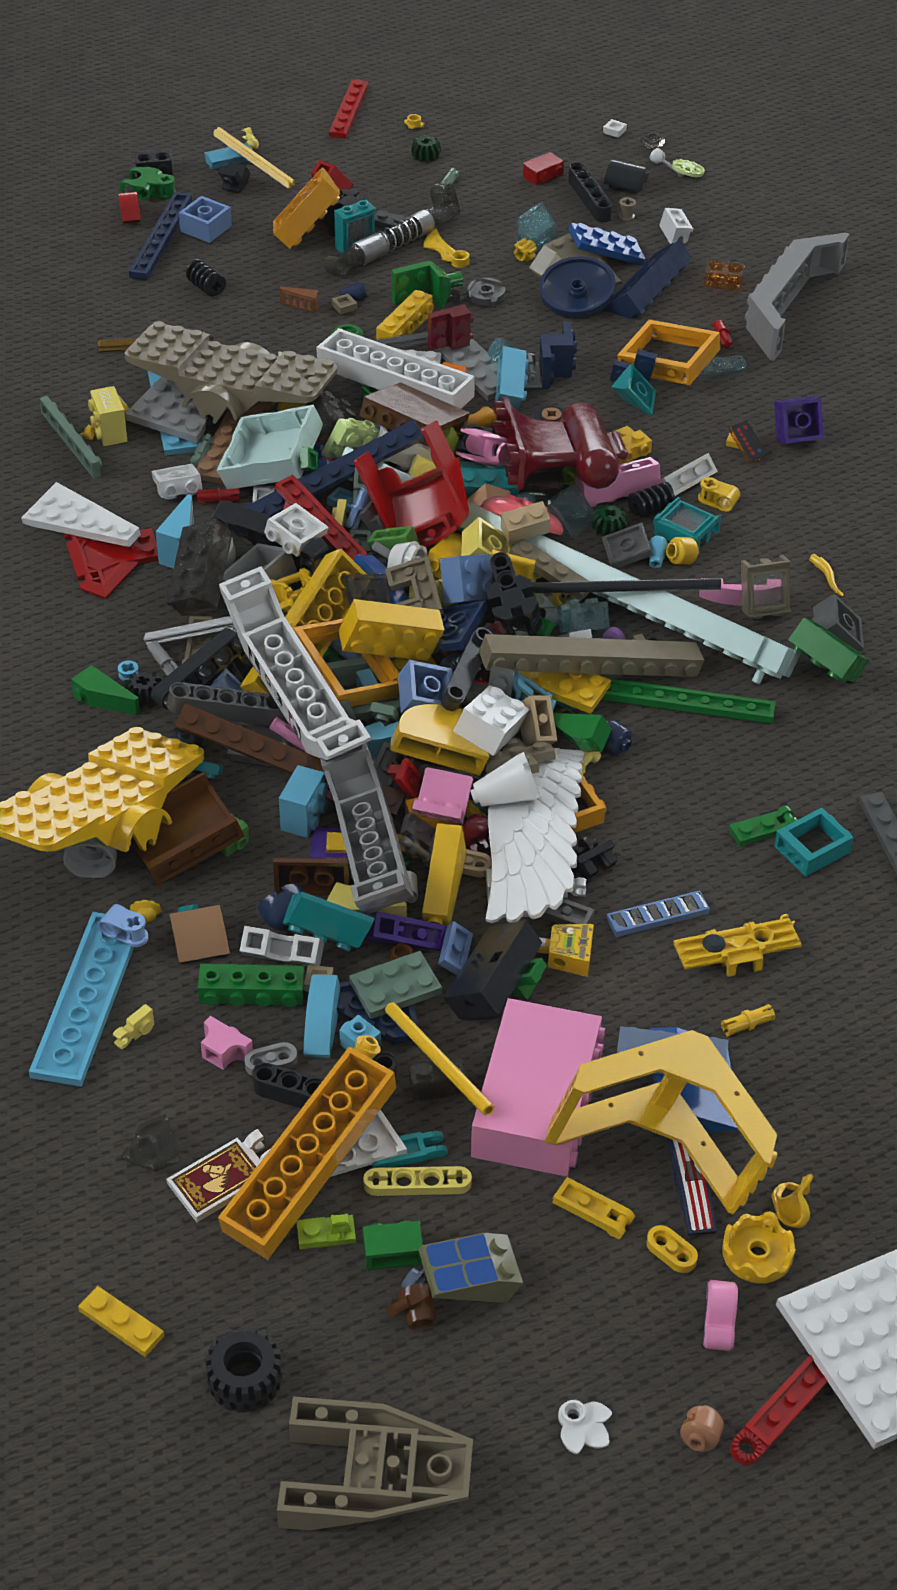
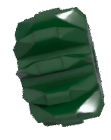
[411,136,441,163]
[592,504,628,537]

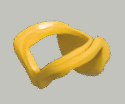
[771,1174,813,1228]

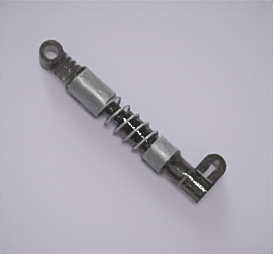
[324,183,460,275]

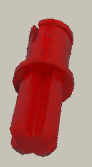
[712,320,733,349]
[197,487,240,504]

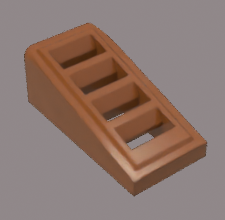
[280,286,319,313]

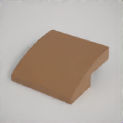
[169,905,230,963]

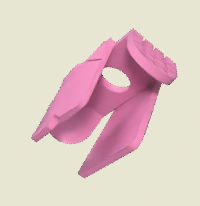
[456,428,509,466]

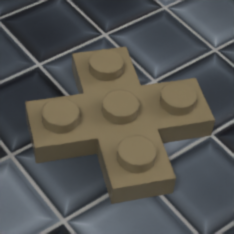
[484,738,556,774]

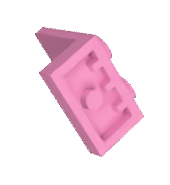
[412,767,473,825]

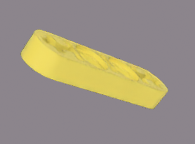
[363,1166,472,1196]

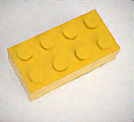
[338,599,445,661]

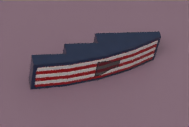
[668,1138,717,1235]

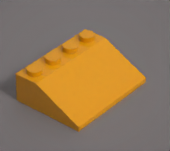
[273,167,340,249]

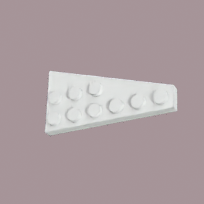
[21,482,141,547]

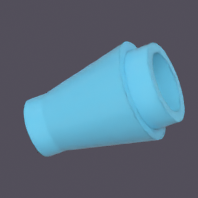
[649,536,668,568]

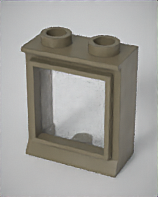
[741,555,791,619]

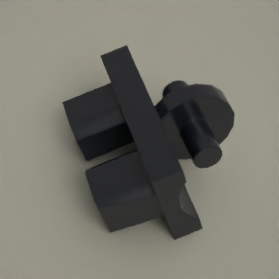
[571,837,618,880]

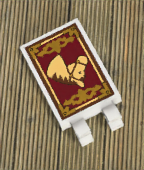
[167,1129,270,1222]

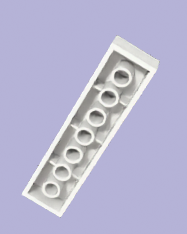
[317,329,475,409]

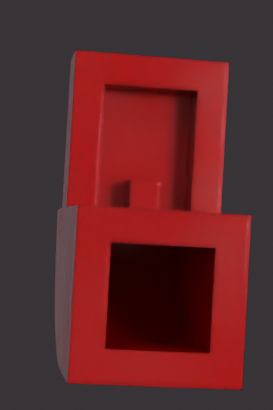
[118,192,141,223]

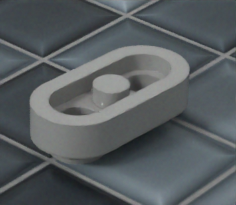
[245,1042,297,1075]

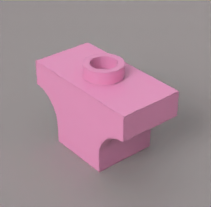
[201,1016,253,1070]

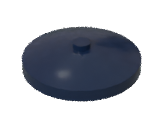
[539,256,616,317]

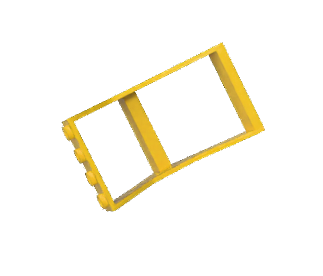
[544,1030,777,1214]

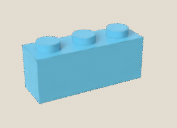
[495,346,529,410]

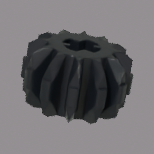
[124,670,161,708]

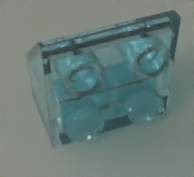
[517,202,557,255]

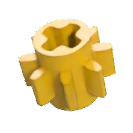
[514,238,537,262]

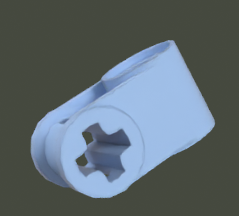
[98,904,149,947]

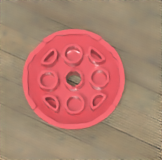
[481,494,563,535]

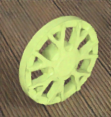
[672,159,705,177]

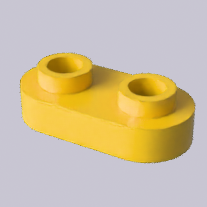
[647,1225,698,1273]

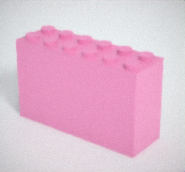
[471,998,605,1177]

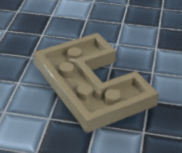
[385,556,444,614]

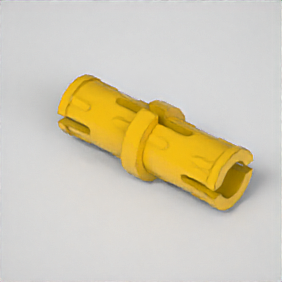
[721,1004,775,1037]

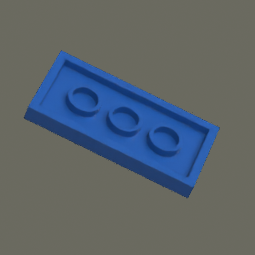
[568,222,646,265]

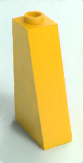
[428,532,462,579]
[422,823,467,926]

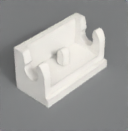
[659,208,693,244]

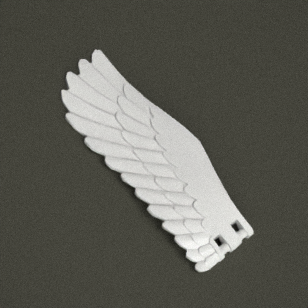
[486,748,585,923]

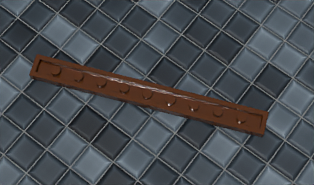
[175,704,406,817]

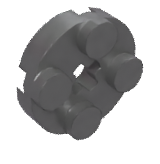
[467,278,505,307]

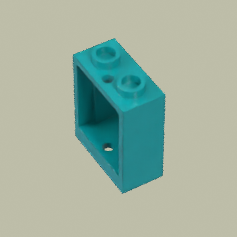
[774,808,854,877]

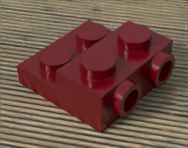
[428,305,474,351]

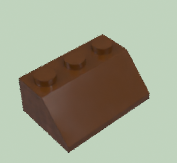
[273,856,351,895]

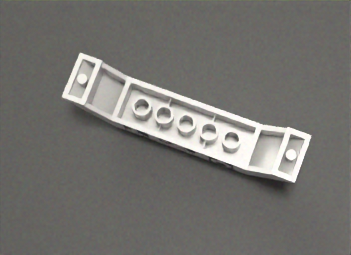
[219,566,371,760]

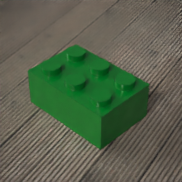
[788,617,870,683]

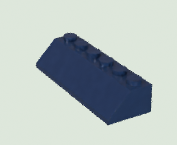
[602,239,691,319]

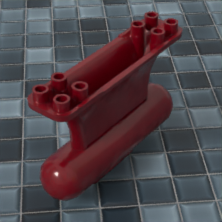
[492,397,628,490]

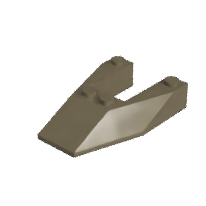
[277,1396,473,1530]

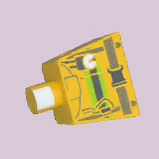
[537,924,594,977]

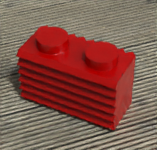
[523,152,564,186]

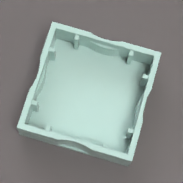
[217,405,323,489]

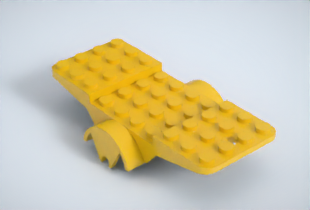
[0,727,204,852]

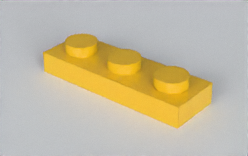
[78,1286,164,1357]

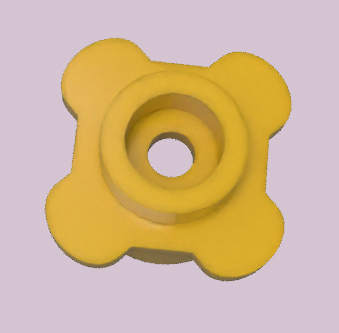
[404,114,424,129]

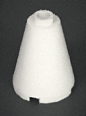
[470,752,541,807]

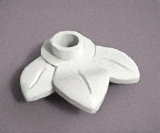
[558,1400,612,1454]

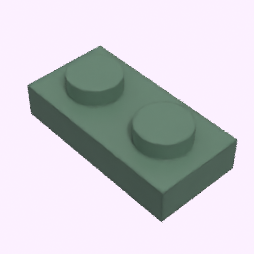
[370,702,401,726]

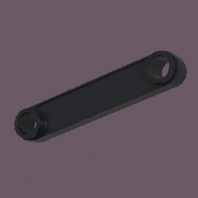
[441,627,492,711]

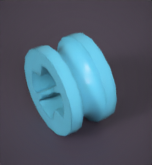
[118,660,138,681]

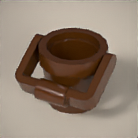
[385,1283,437,1330]

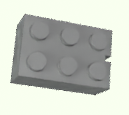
[216,543,297,600]

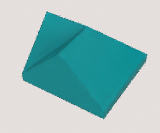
[611,364,656,415]

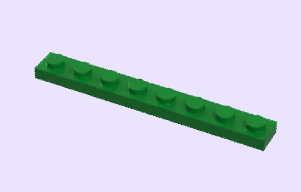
[601,678,776,724]

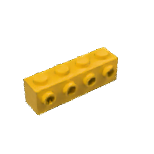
[376,290,434,340]

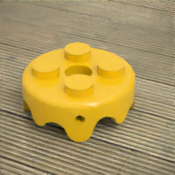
[722,1211,796,1284]

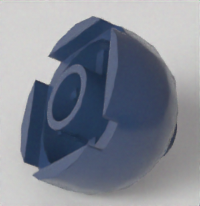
[258,883,305,930]

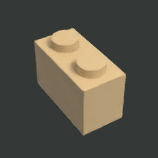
[500,501,550,545]
[520,696,557,747]

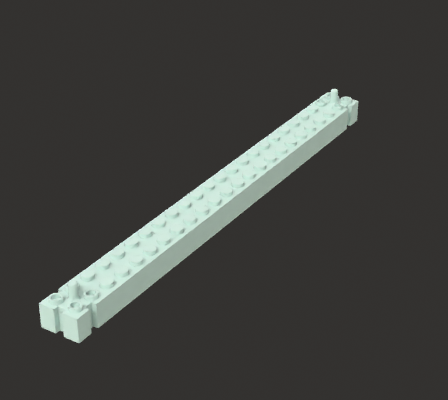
[342,446,800,684]

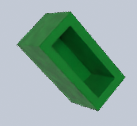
[363,1221,423,1271]

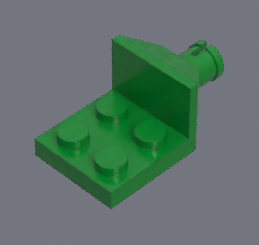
[391,261,463,308]

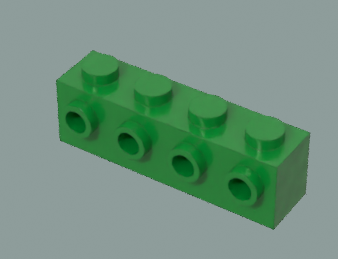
[198,964,305,1007]

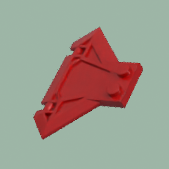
[63,528,159,599]

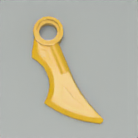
[424,227,469,268]

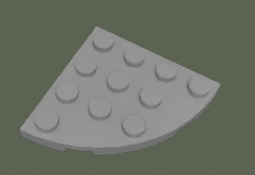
[125,377,208,443]

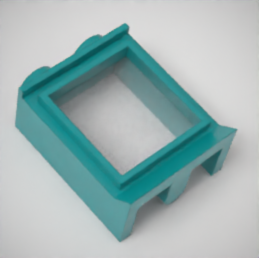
[334,200,376,257]
[653,497,721,548]

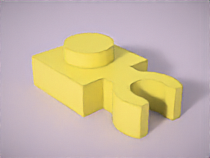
[113,1004,155,1049]

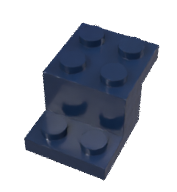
[539,322,577,389]

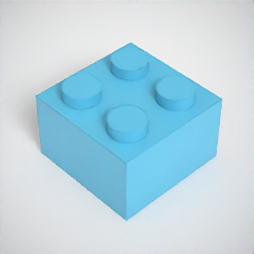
[279,765,328,838]

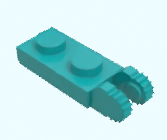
[372,1130,448,1168]

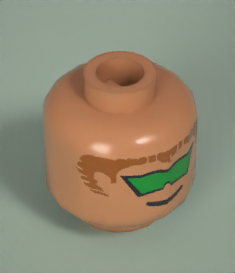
[680,1405,724,1452]

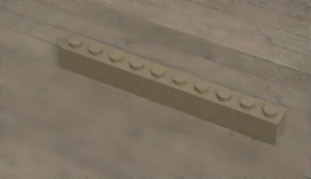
[479,634,704,677]

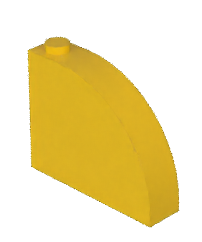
[390,704,489,776]

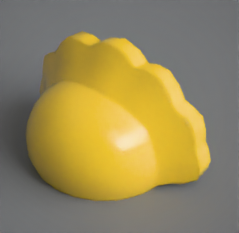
[130,900,162,923]

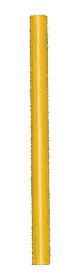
[385,1002,495,1116]

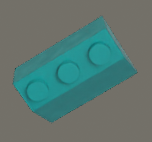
[460,461,519,500]
[283,892,375,952]

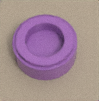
[602,627,626,639]

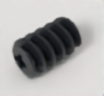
[186,259,226,297]
[628,481,675,517]

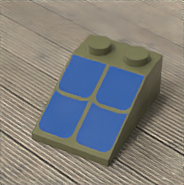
[418,1233,523,1303]

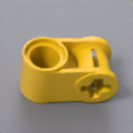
[698,477,740,512]

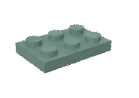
[349,951,442,1019]

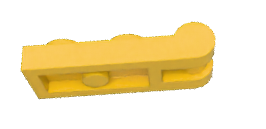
[553,1177,635,1239]

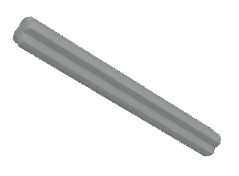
[144,616,235,646]

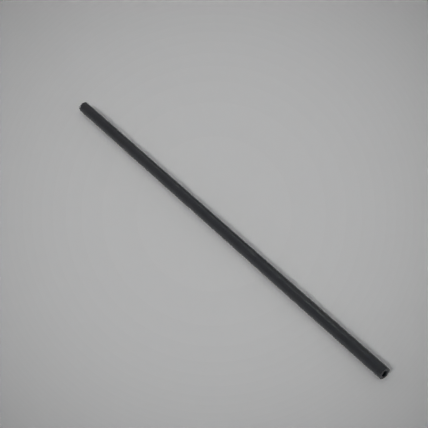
[290,578,721,597]

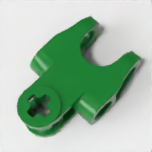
[119,167,176,201]

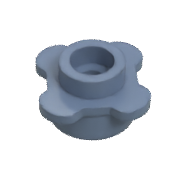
[401,1267,427,1288]

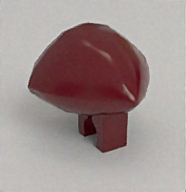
[462,814,491,853]

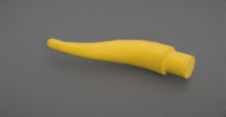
[809,554,843,597]

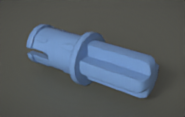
[345,487,371,530]

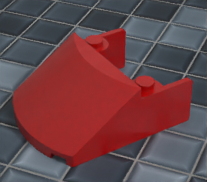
[353,420,470,546]

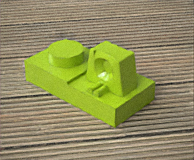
[297,1213,356,1249]

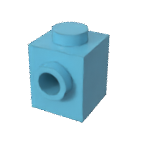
[340,1015,381,1050]

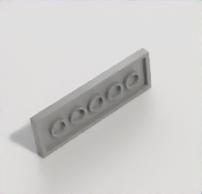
[427,339,498,401]

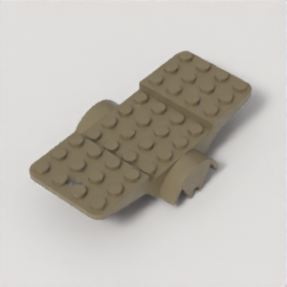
[125,321,338,423]

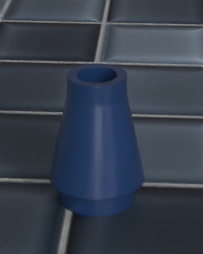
[339,281,367,300]

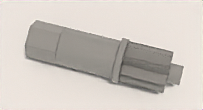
[147,641,179,676]

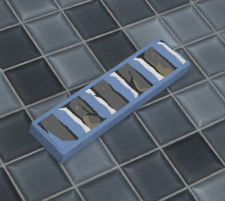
[607,890,710,937]

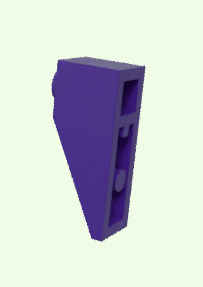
[364,911,447,951]

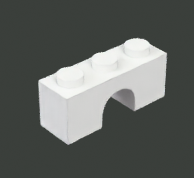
[240,926,324,966]

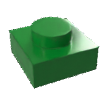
[299,447,318,473]

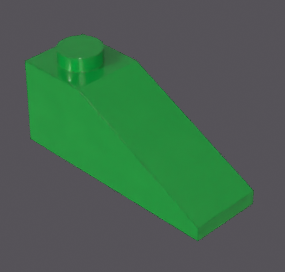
[71,665,140,715]
[553,713,612,752]

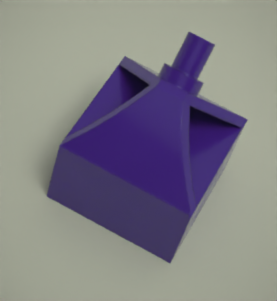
[774,396,824,444]

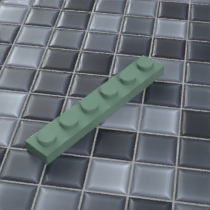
[40,396,102,479]

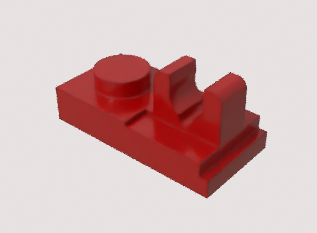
[387,758,423,799]

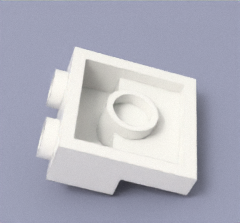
[152,464,203,499]
[264,503,329,557]

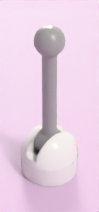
[650,148,684,177]

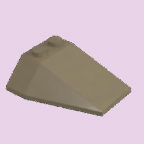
[529,233,621,285]

